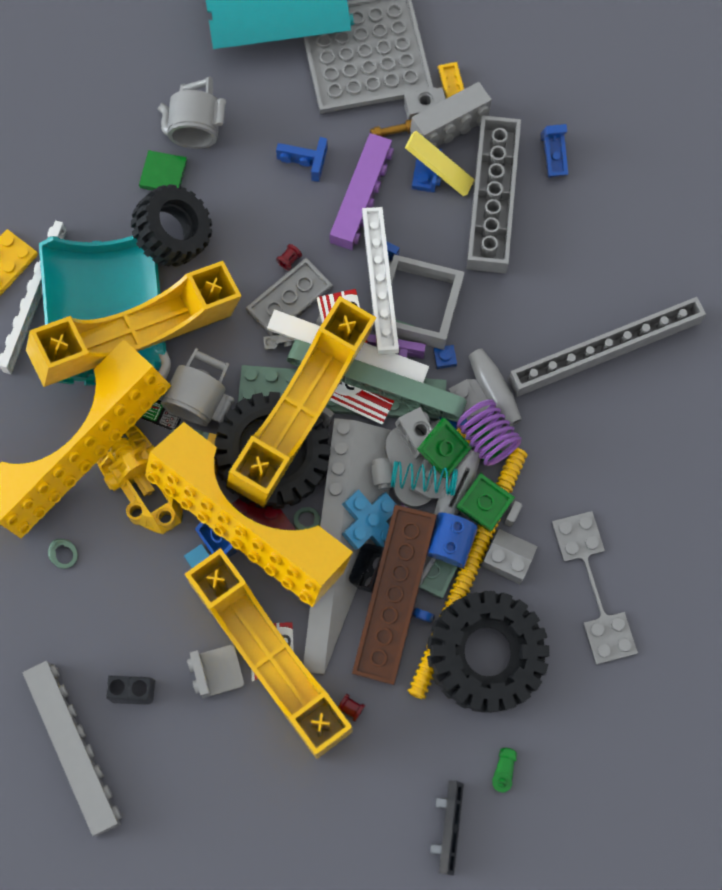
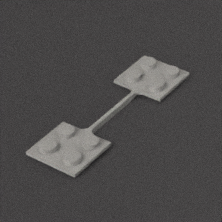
[552,511,638,665]

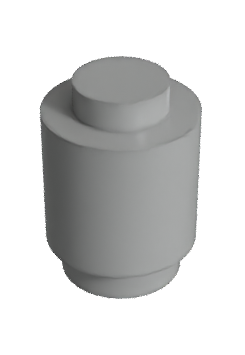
[371,458,393,490]

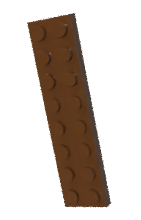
[352,505,437,685]

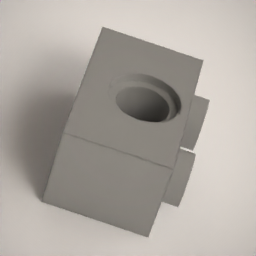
[404,87,445,120]
[395,407,433,459]

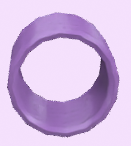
[456,399,522,466]

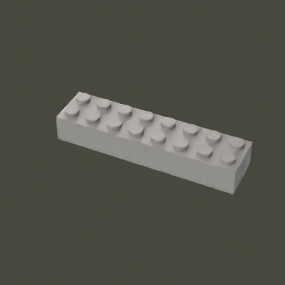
[466,116,521,274]

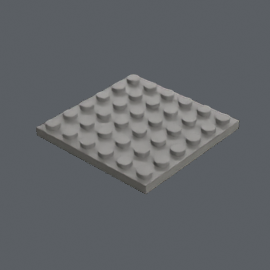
[303,0,433,114]

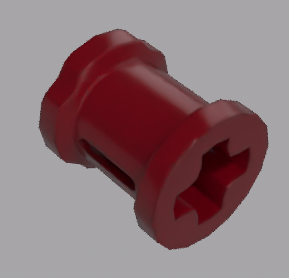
[276,244,302,271]
[338,694,366,722]

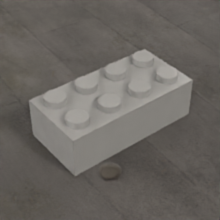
[410,82,492,148]

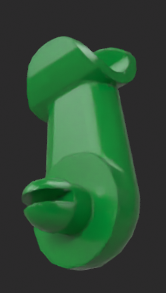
[492,748,517,792]

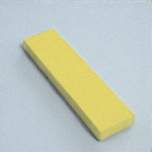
[405,131,474,197]

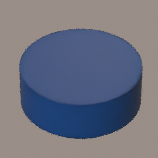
[413,608,435,623]

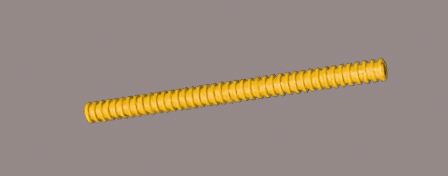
[407,448,528,699]

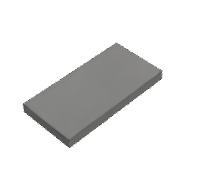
[246,258,333,336]

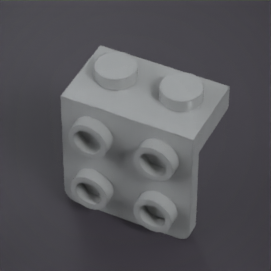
[187,645,244,698]

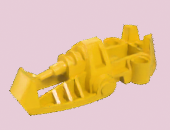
[97,425,183,534]

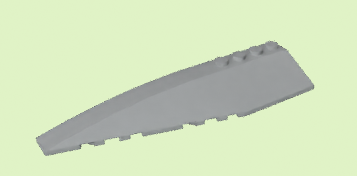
[303,418,392,675]

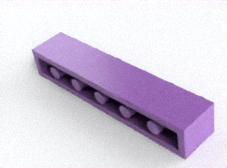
[330,133,394,250]

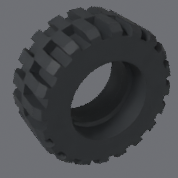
[131,184,212,267]

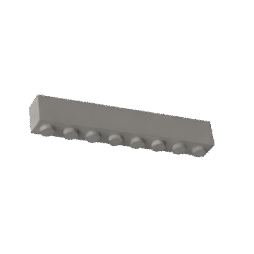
[22,661,122,837]

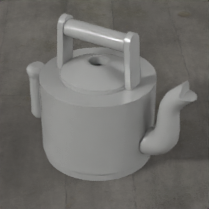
[158,77,226,149]
[158,348,235,426]

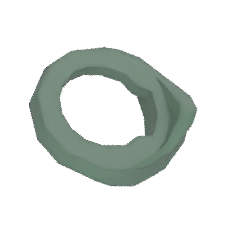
[294,507,321,530]
[48,539,78,569]

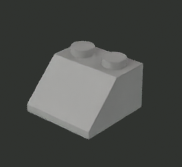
[482,529,538,585]

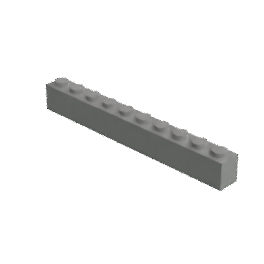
[508,297,706,397]

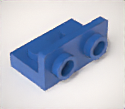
[412,149,442,193]

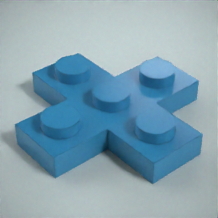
[342,489,397,550]

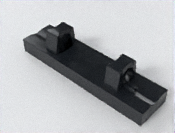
[430,780,464,876]

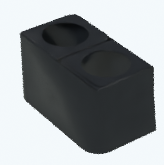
[349,543,384,593]
[106,675,155,705]

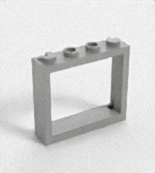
[372,255,465,350]

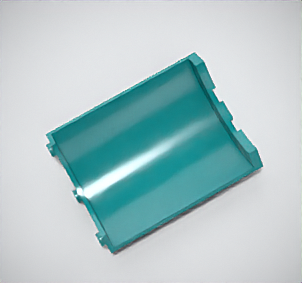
[206,0,354,49]
[39,236,166,386]

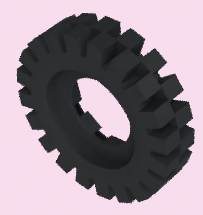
[214,392,330,509]
[427,591,550,713]

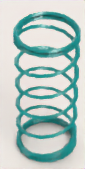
[391,461,458,496]

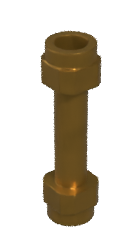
[370,119,411,137]

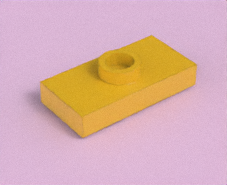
[438,62,464,99]

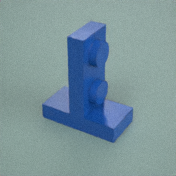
[540,124,568,177]
[276,137,328,182]

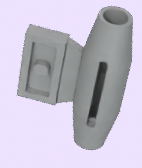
[449,348,522,426]
[410,449,480,516]

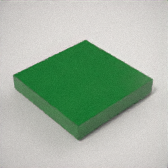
[139,150,187,190]
[417,418,472,478]
[455,473,515,532]

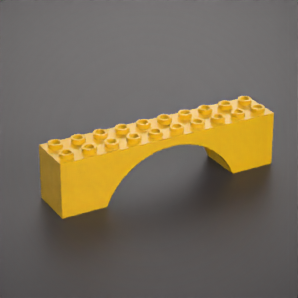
[26,261,241,387]
[226,296,376,507]
[0,339,172,538]
[145,422,353,607]
[185,548,352,759]

